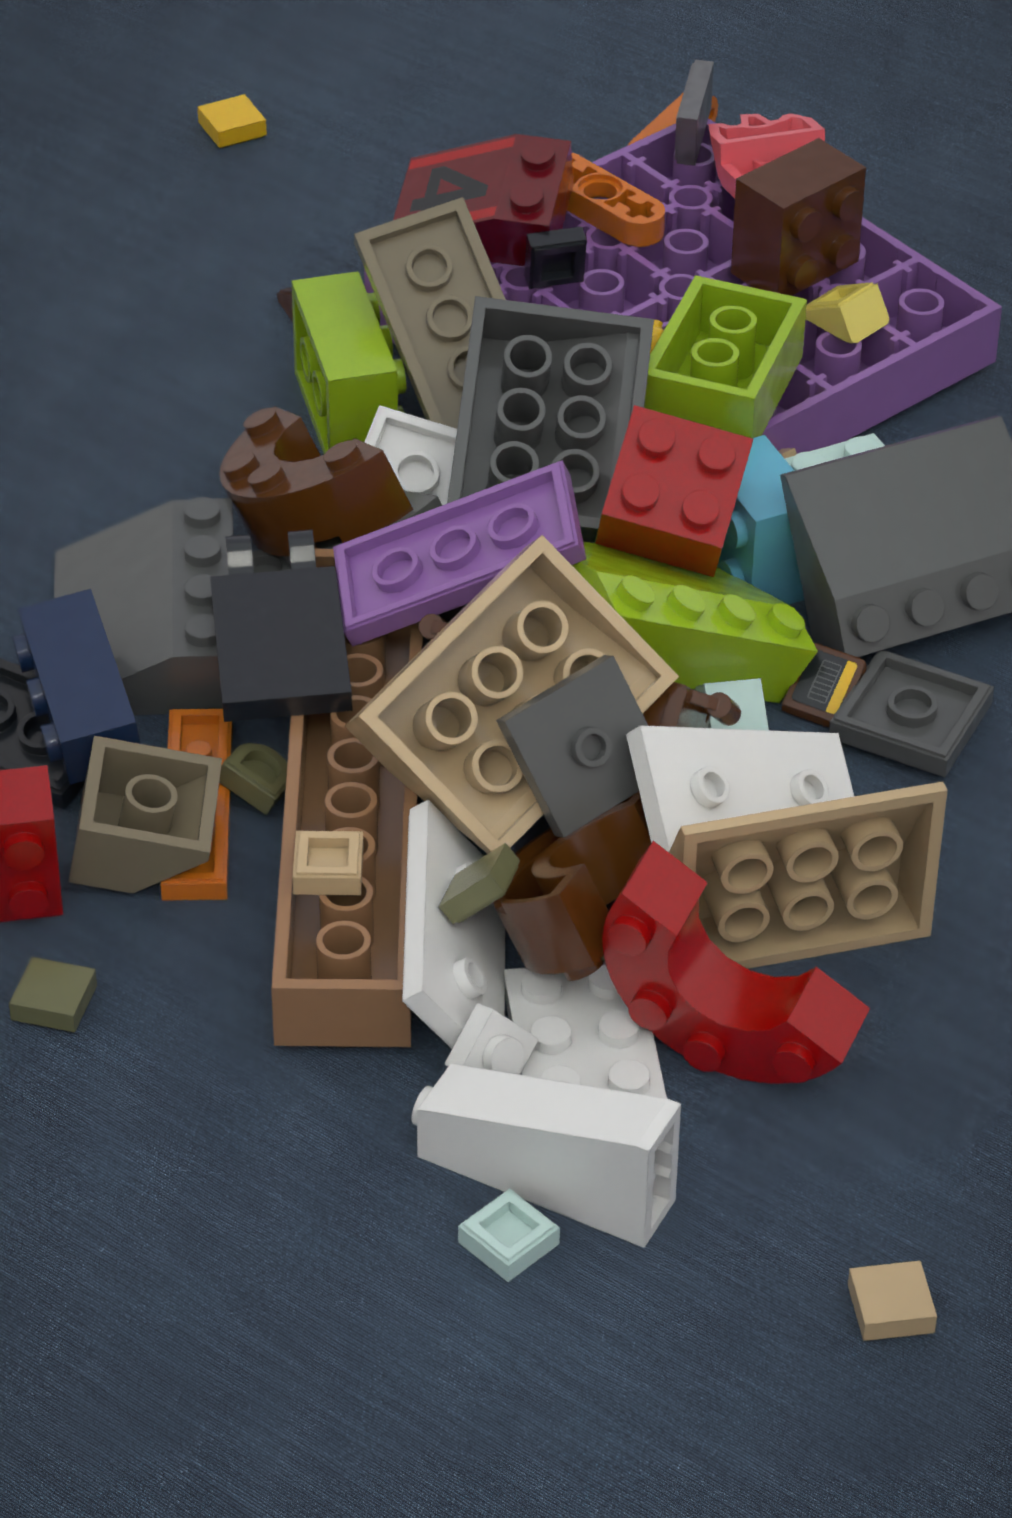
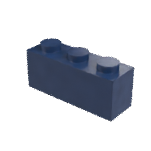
[12,589,140,785]

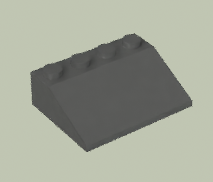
[447,296,654,542]
[780,416,1012,657]
[54,497,234,715]

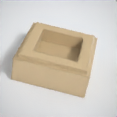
[293,831,364,895]
[848,1261,937,1341]

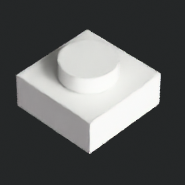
[444,1003,539,1075]

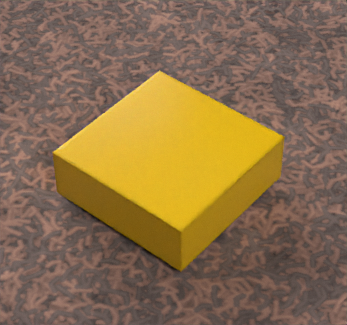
[197,94,267,148]

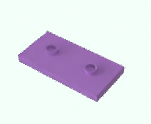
[333,460,586,647]

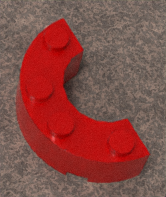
[602,841,870,1084]

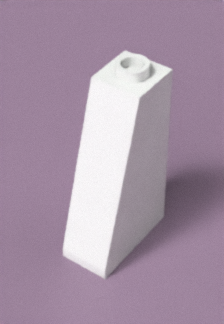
[412,1064,681,1248]

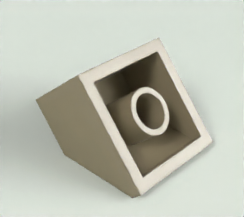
[68,736,222,894]

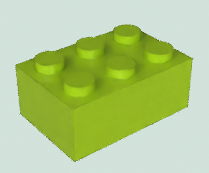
[292,271,406,454]
[644,275,807,438]

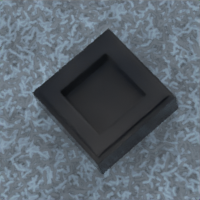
[524,226,587,289]

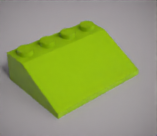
[572,541,818,704]

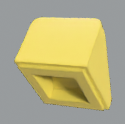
[806,282,889,343]

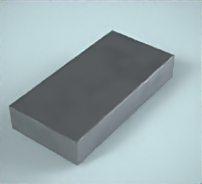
[674,60,714,166]

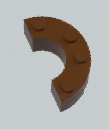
[219,406,414,557]
[493,792,651,981]

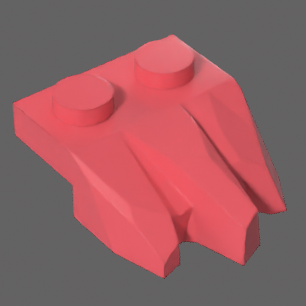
[709,113,825,199]

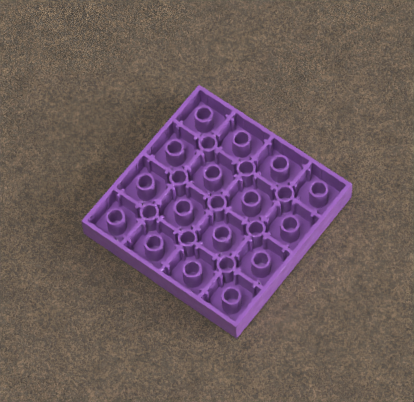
[364,118,1002,454]

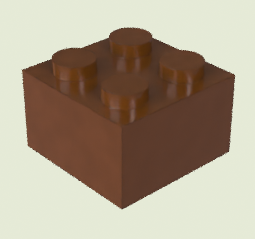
[731,138,866,296]

